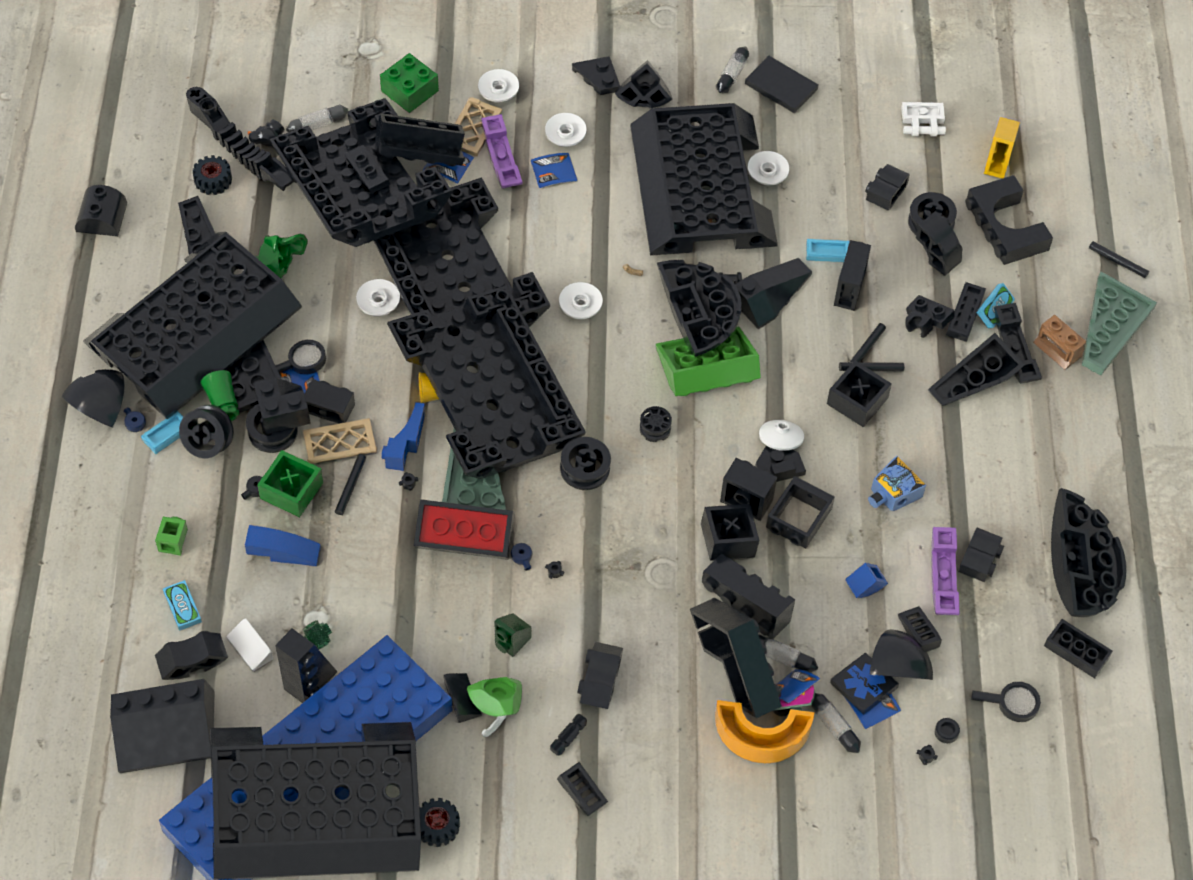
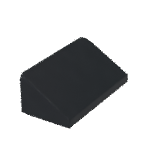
[443,673,482,723]

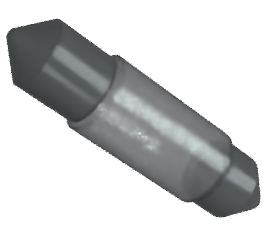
[286,104,348,132]

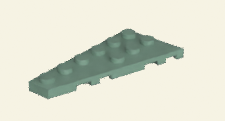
[1082,271,1157,376]
[442,429,506,510]

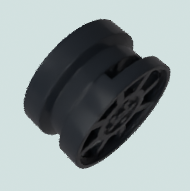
[640,406,672,442]

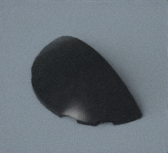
[657,260,742,357]
[1051,488,1126,617]

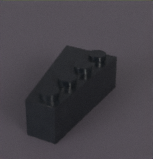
[702,554,795,640]
[275,628,337,703]

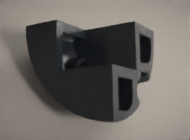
[615,60,673,108]
[62,369,125,428]
[870,629,933,680]

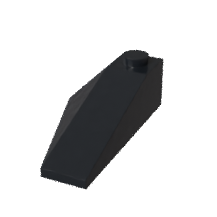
[735,258,812,329]
[928,333,1025,407]

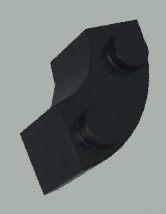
[916,211,963,276]
[155,631,228,680]
[577,642,623,709]

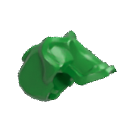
[256,233,308,278]

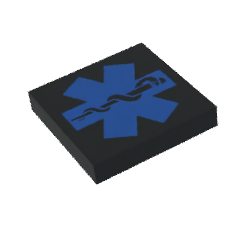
[830,652,899,715]

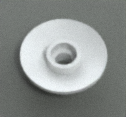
[478,69,519,102]
[545,113,587,147]
[747,151,789,185]
[356,279,400,316]
[559,282,603,319]
[759,420,804,451]

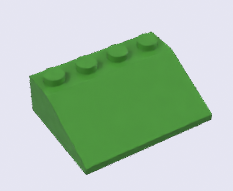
[656,327,761,396]

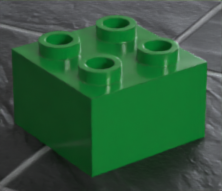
[380,53,439,113]
[258,450,323,518]

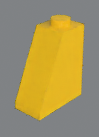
[984,117,1020,178]

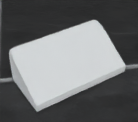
[226,618,273,672]

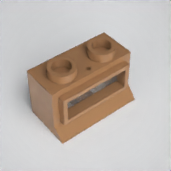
[1033,314,1086,370]

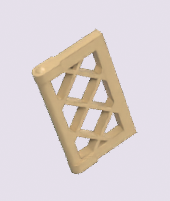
[455,97,502,156]
[303,418,377,464]

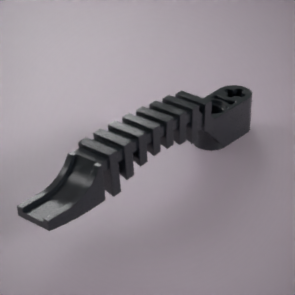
[186,86,296,191]

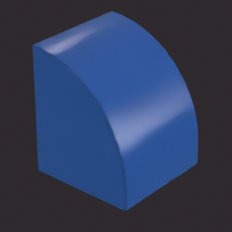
[845,562,888,598]

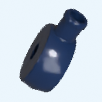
[123,407,146,432]
[511,543,533,571]

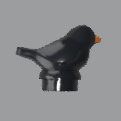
[248,119,285,146]

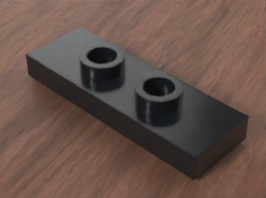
[344,145,390,194]
[946,282,986,342]

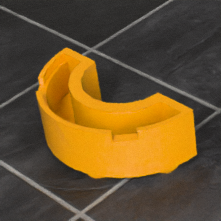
[715,700,815,763]

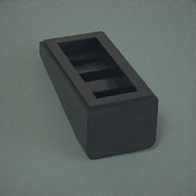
[898,606,942,652]
[557,762,608,816]

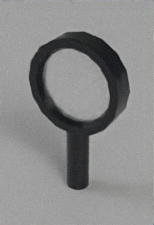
[275,339,327,375]
[971,682,1041,722]

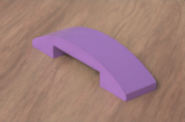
[481,114,522,188]
[931,527,960,615]

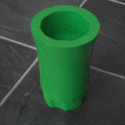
[201,370,239,421]

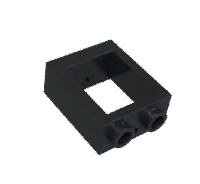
[833,240,871,311]
[766,476,835,548]

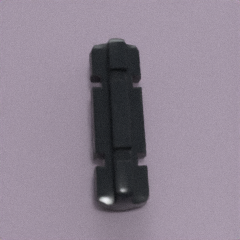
[550,714,587,756]

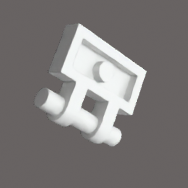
[901,102,946,137]

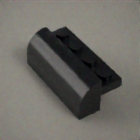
[375,113,465,166]

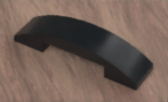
[994,303,1042,384]

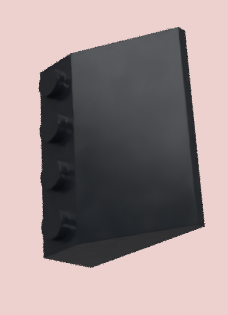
[110,679,215,773]

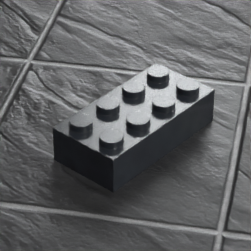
[1044,619,1113,679]

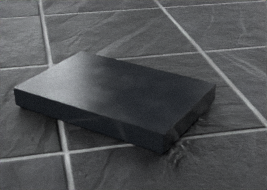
[745,56,819,113]

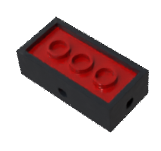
[414,499,515,560]

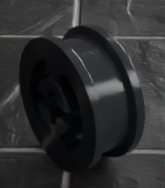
[908,192,957,235]
[246,404,298,453]
[179,405,234,459]
[560,437,611,490]

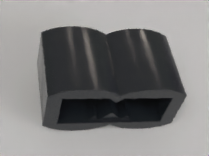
[865,164,910,211]
[958,527,1005,582]

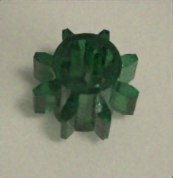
[303,620,332,649]

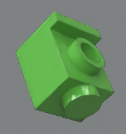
[155,516,188,556]

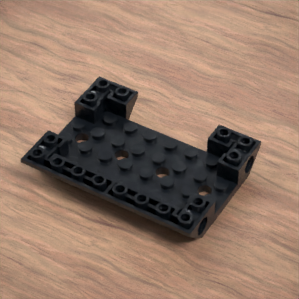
[270,98,453,247]
[630,103,778,256]
[374,177,550,336]
[83,232,302,419]
[387,286,586,479]
[210,722,421,880]

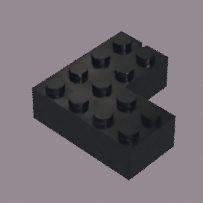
[690,598,782,719]

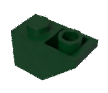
[494,613,532,657]

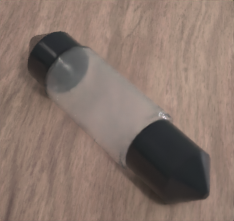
[716,46,749,93]
[758,634,818,673]
[811,693,861,753]

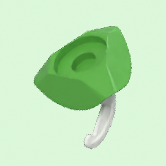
[467,677,522,737]

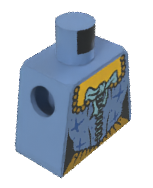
[868,456,926,511]

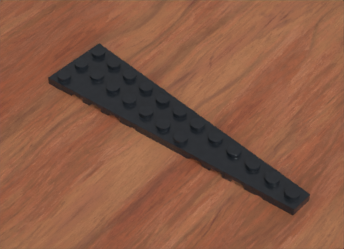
[178,196,281,413]

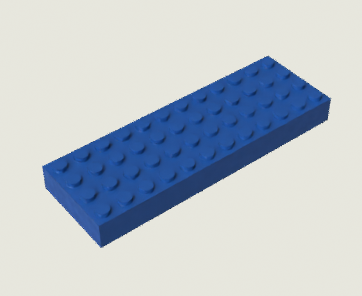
[159,635,453,880]

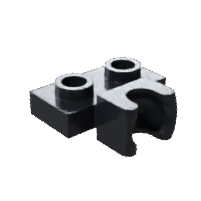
[905,295,955,338]

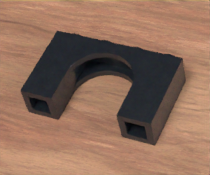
[965,175,1053,265]

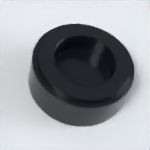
[935,718,960,744]

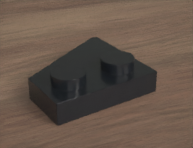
[572,56,620,95]

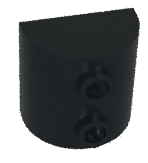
[75,185,127,237]

